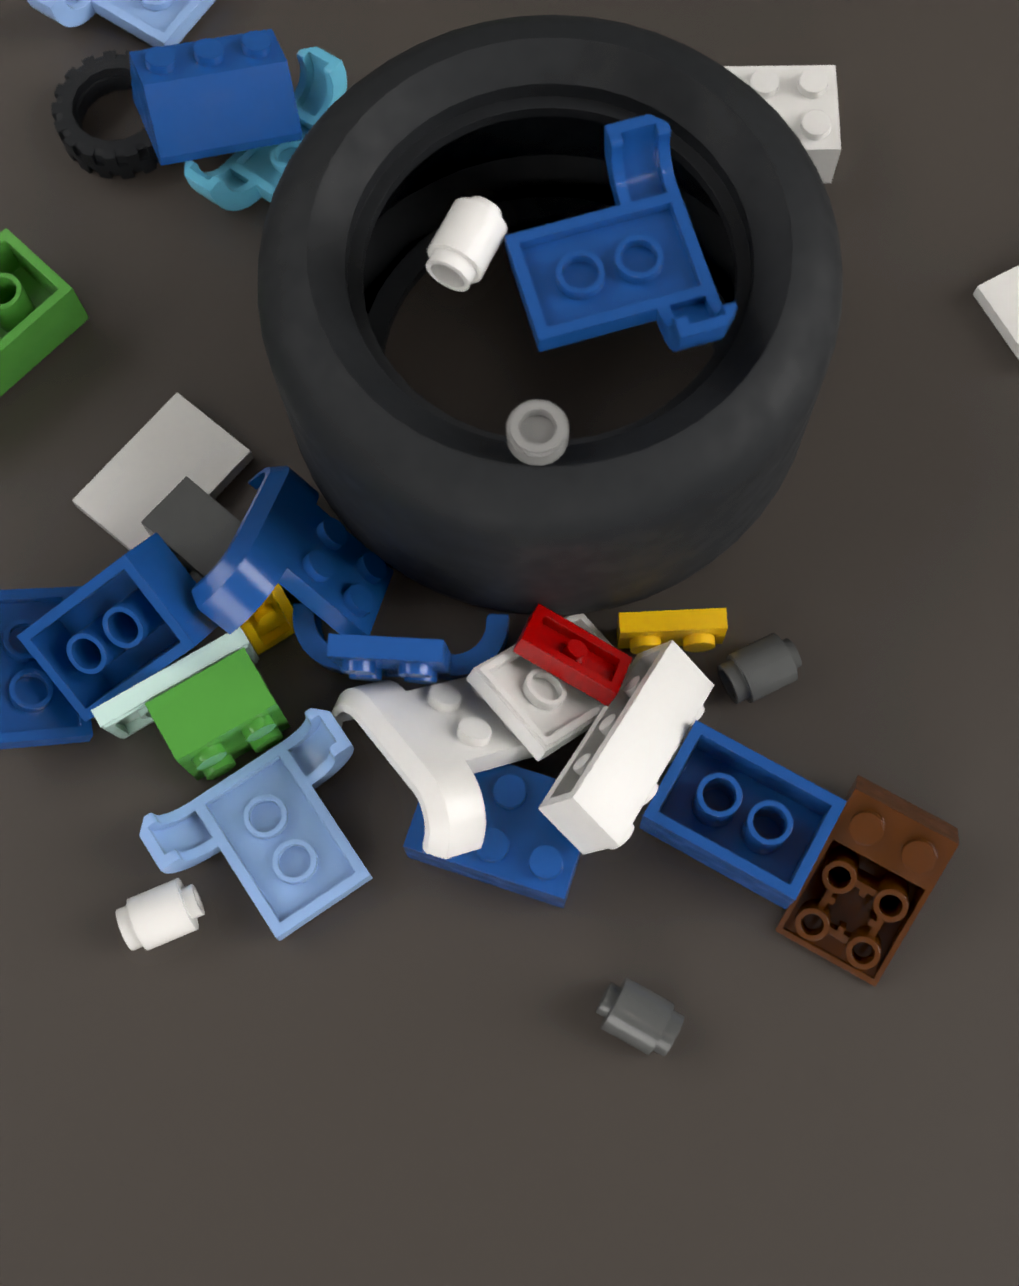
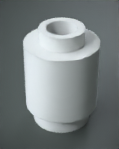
[426,196,507,291]
[116,878,205,951]

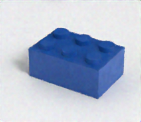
[17,532,219,722]
[639,720,847,910]
[403,764,581,909]

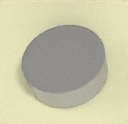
[506,399,569,466]

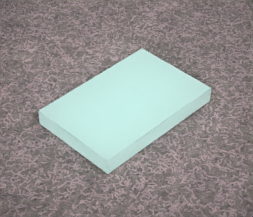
[91,627,259,739]

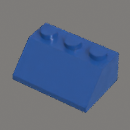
[129,29,302,166]

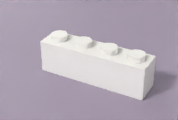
[538,640,714,855]

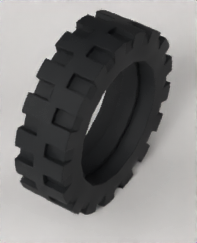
[51,50,159,179]

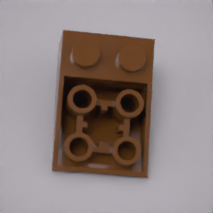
[775,775,959,987]

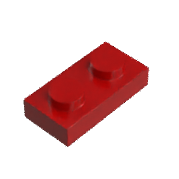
[513,604,632,706]

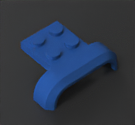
[504,114,737,352]
[191,465,394,636]
[0,586,93,750]
[293,603,510,684]

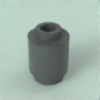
[717,633,802,704]
[595,977,685,1057]

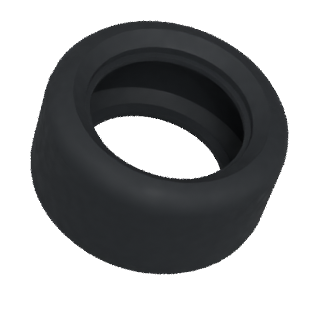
[257,14,843,615]

